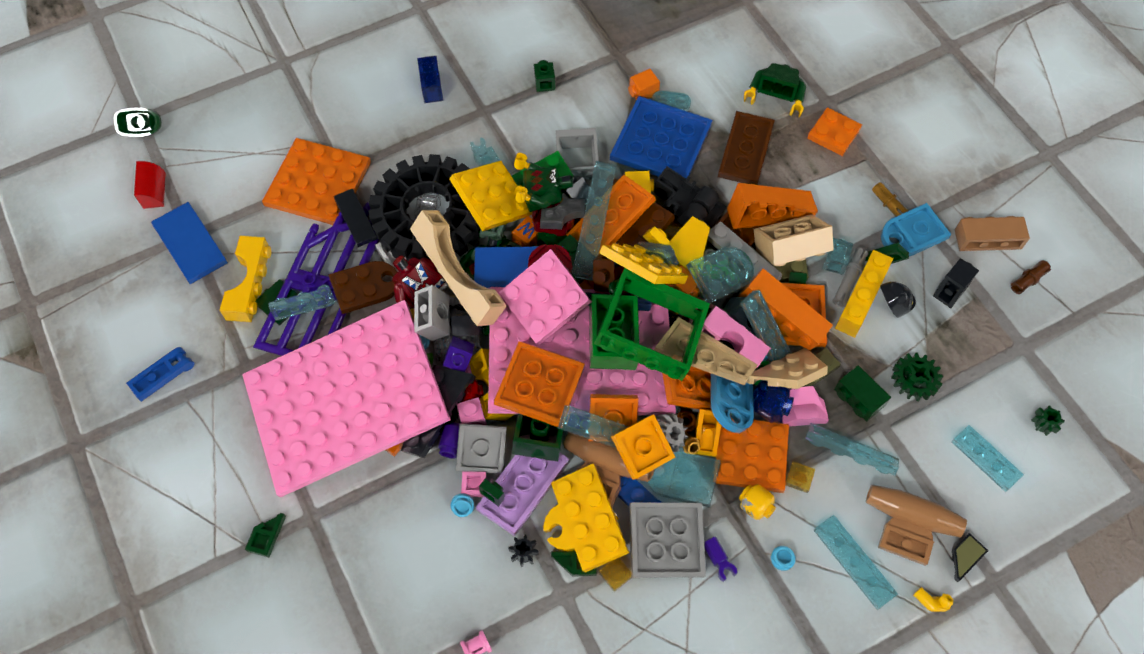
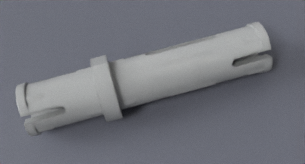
[832,248,869,307]

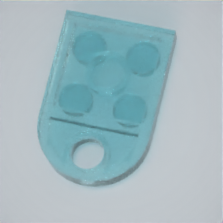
[686,247,754,303]
[648,451,721,507]

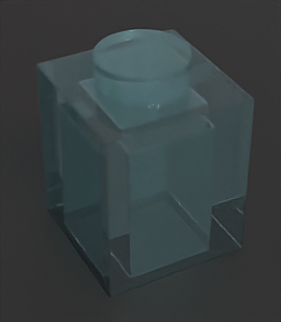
[822,238,853,275]

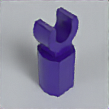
[704,537,738,582]

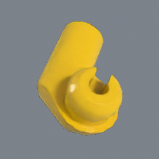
[913,587,954,612]

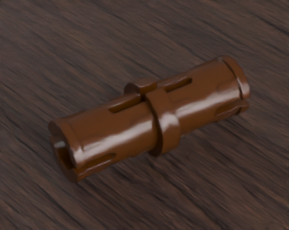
[1011,260,1051,294]

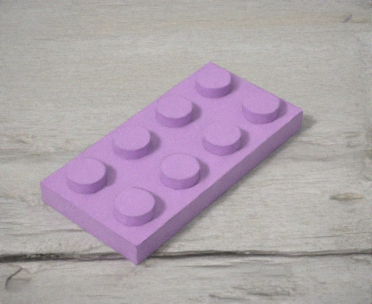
[476,453,569,537]

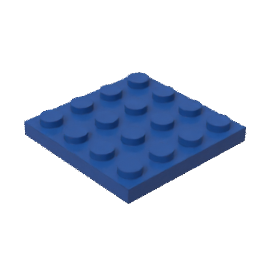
[609,96,713,178]

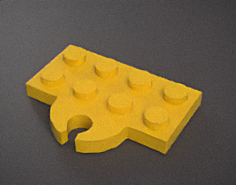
[543,464,630,572]

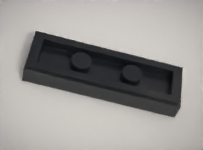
[333,188,377,247]

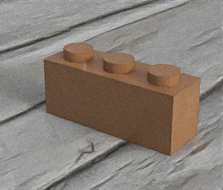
[955,216,1030,251]

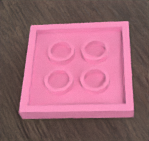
[499,249,592,345]

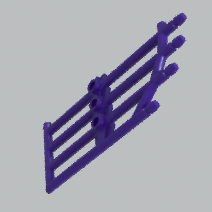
[253,202,379,356]

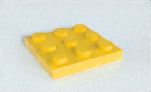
[449,160,532,232]
[600,243,688,284]

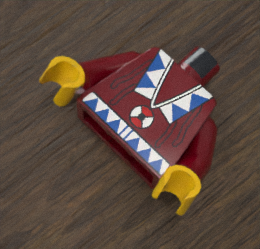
[392,256,446,320]

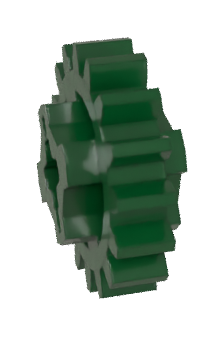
[891,352,943,401]

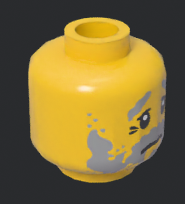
[739,484,776,520]

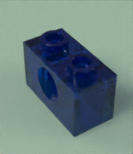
[417,55,444,103]

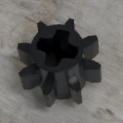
[508,535,539,567]

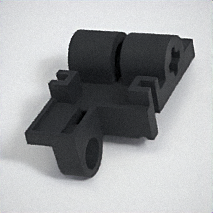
[654,166,727,229]

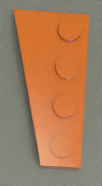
[727,183,818,229]
[737,268,833,350]

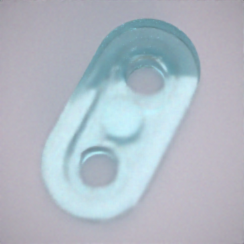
[652,91,691,112]

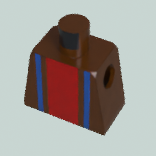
[593,254,625,292]

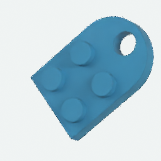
[881,203,951,256]
[711,373,754,433]

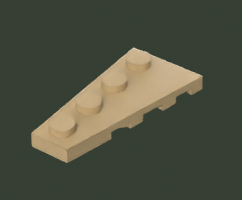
[654,317,758,385]

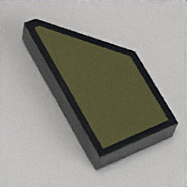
[952,533,989,583]

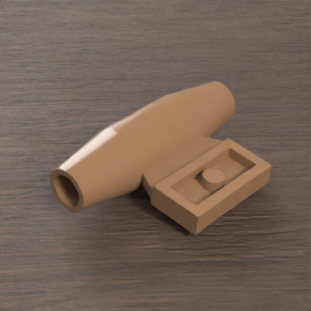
[564,431,655,507]
[866,485,967,566]

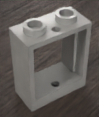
[556,128,599,181]

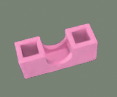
[702,306,771,367]

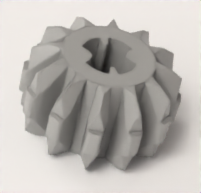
[657,414,688,453]

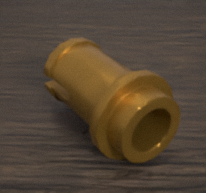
[683,431,700,455]

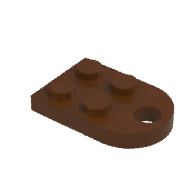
[328,261,397,314]

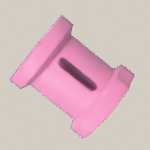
[460,630,492,654]

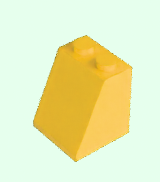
[660,216,710,278]

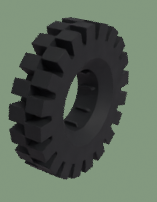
[368,154,481,261]

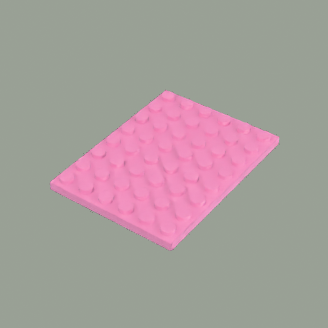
[488,287,676,416]
[242,300,451,497]

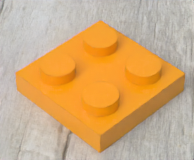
[611,414,675,480]

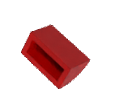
[134,161,166,209]

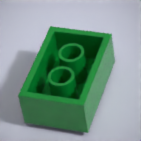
[589,294,639,370]

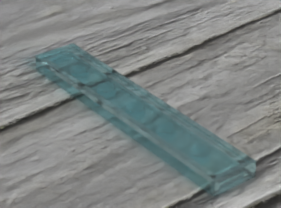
[572,161,616,281]

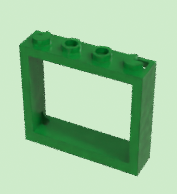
[594,268,710,381]

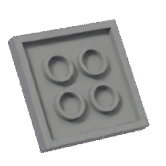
[629,502,706,578]

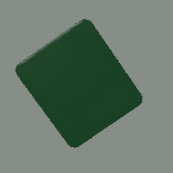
[789,272,807,284]

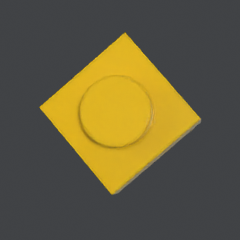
[643,226,670,251]

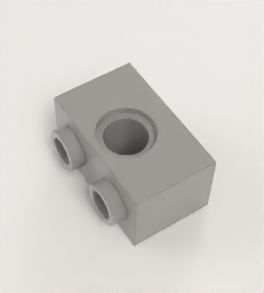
[414,285,450,341]

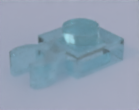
[470,138,500,166]

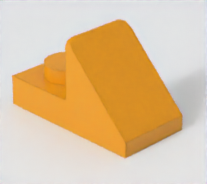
[695,408,721,457]

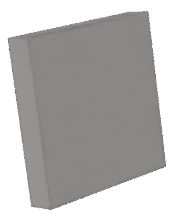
[456,423,507,474]

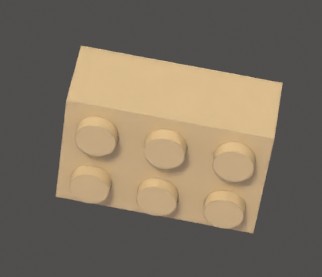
[754,214,834,266]

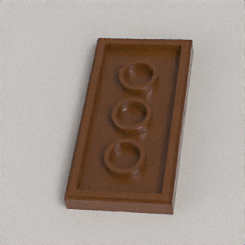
[718,111,775,185]

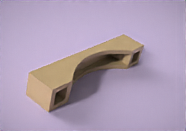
[410,210,507,326]

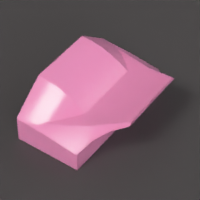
[778,386,829,427]

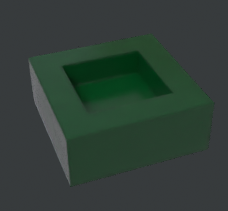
[479,479,504,507]

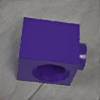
[443,336,474,372]

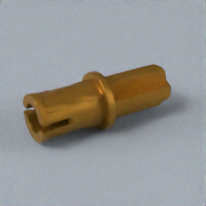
[872,182,908,217]

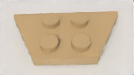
[747,348,828,389]

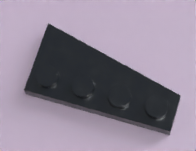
[401,365,476,458]

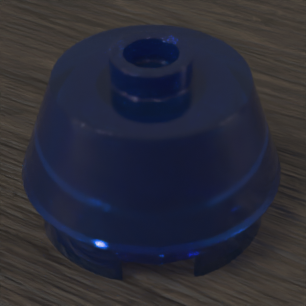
[753,380,794,423]

